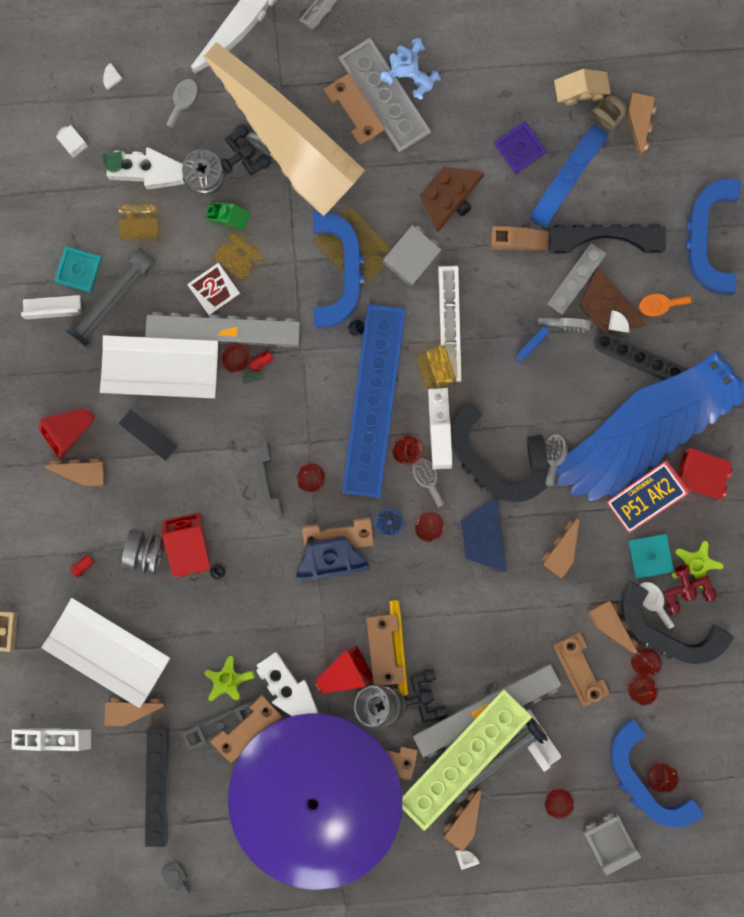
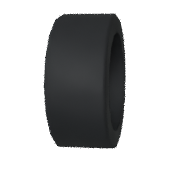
[527,434,548,472]

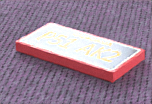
[607,460,690,533]

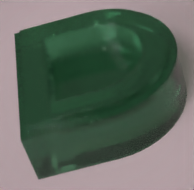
[102,151,123,173]
[242,371,263,384]

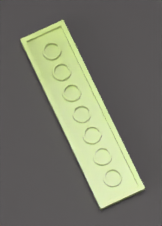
[402,689,533,831]

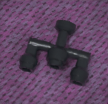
[220,124,272,176]
[404,669,447,723]

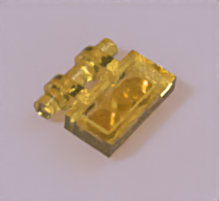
[119,203,158,239]
[212,232,262,281]
[416,345,456,390]

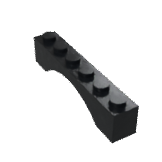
[549,224,666,254]
[145,727,169,847]

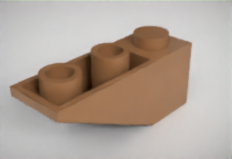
[626,92,657,156]
[491,226,548,250]
[45,459,106,487]
[541,518,579,579]
[588,601,638,654]
[104,698,166,726]
[443,789,481,852]

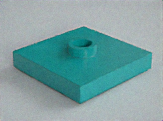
[54,246,102,293]
[628,534,674,579]

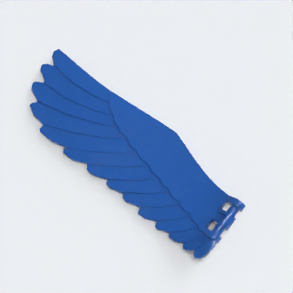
[555,350,744,500]

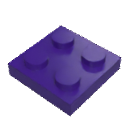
[494,121,547,175]

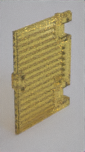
[313,207,392,289]

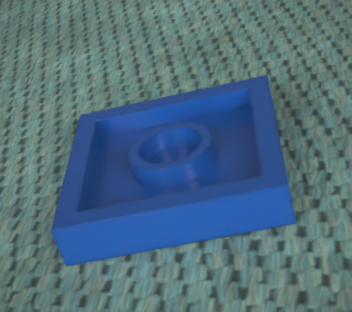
[515,326,549,364]

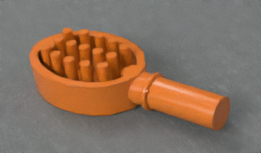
[638,294,691,317]

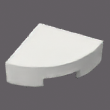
[103,63,122,90]
[609,311,629,333]
[455,849,480,870]

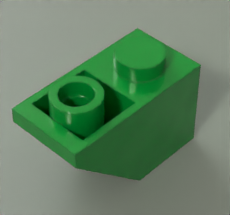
[205,202,251,230]

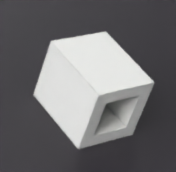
[56,125,88,158]

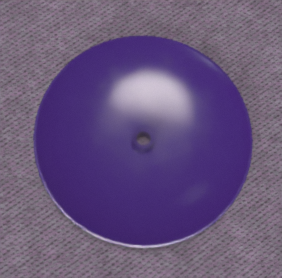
[228,713,402,889]

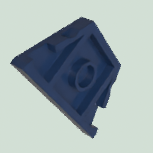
[461,498,507,572]
[296,536,369,582]

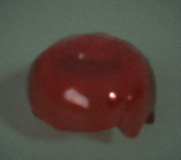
[220,343,250,373]
[392,436,423,465]
[296,463,326,493]
[415,511,445,542]
[630,649,662,677]
[627,674,658,706]
[647,763,679,793]
[545,788,574,820]

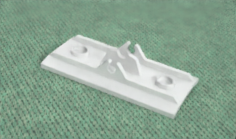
[100,335,218,398]
[41,598,170,708]

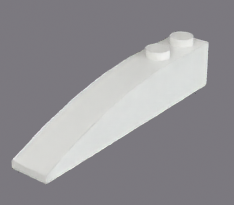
[191,0,276,74]
[438,265,461,382]

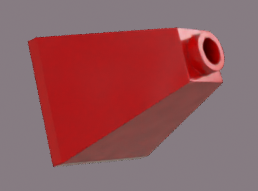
[38,408,95,460]
[315,645,373,694]

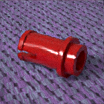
[249,350,274,373]
[70,554,95,578]

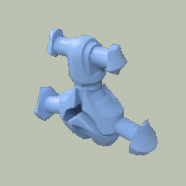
[380,38,441,100]

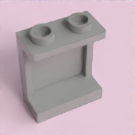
[382,225,441,286]
[583,812,641,876]

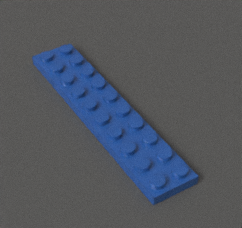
[342,304,406,498]

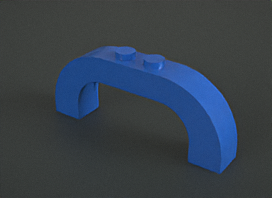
[530,124,610,229]
[685,179,741,295]
[313,212,365,328]
[610,719,705,827]

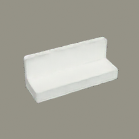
[21,295,82,319]
[518,709,561,772]

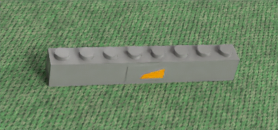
[145,312,300,347]
[412,664,562,758]

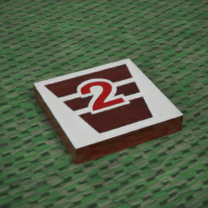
[187,263,241,315]

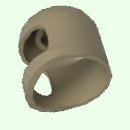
[592,96,627,130]

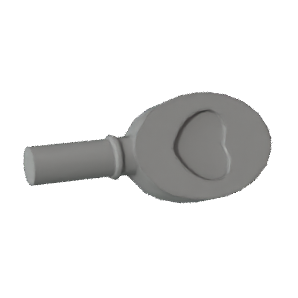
[166,79,198,129]
[538,317,591,333]
[545,434,568,486]
[413,458,445,508]

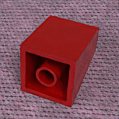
[677,448,733,500]
[162,513,210,577]

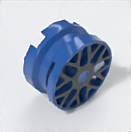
[376,509,403,536]

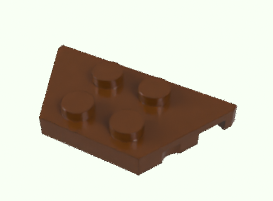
[420,167,484,232]
[580,267,645,334]

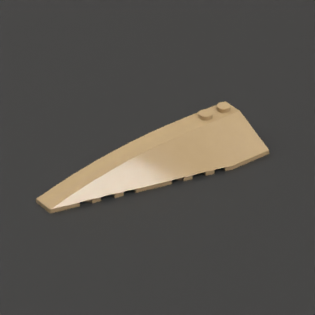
[203,42,365,216]

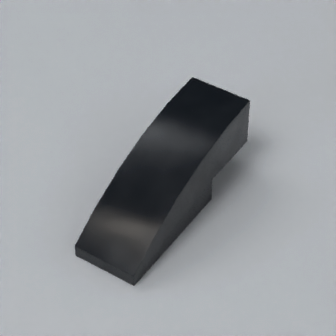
[118,409,178,461]

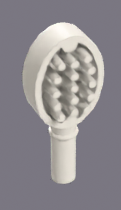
[640,582,675,630]

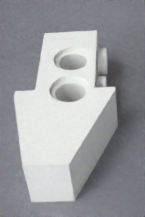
[107,148,185,189]
[428,388,452,469]
[256,652,319,716]
[12,728,91,751]

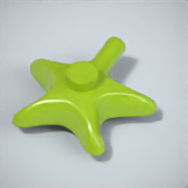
[671,541,724,588]
[204,656,255,701]

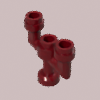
[664,564,717,615]

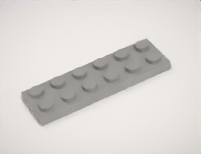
[338,38,431,153]

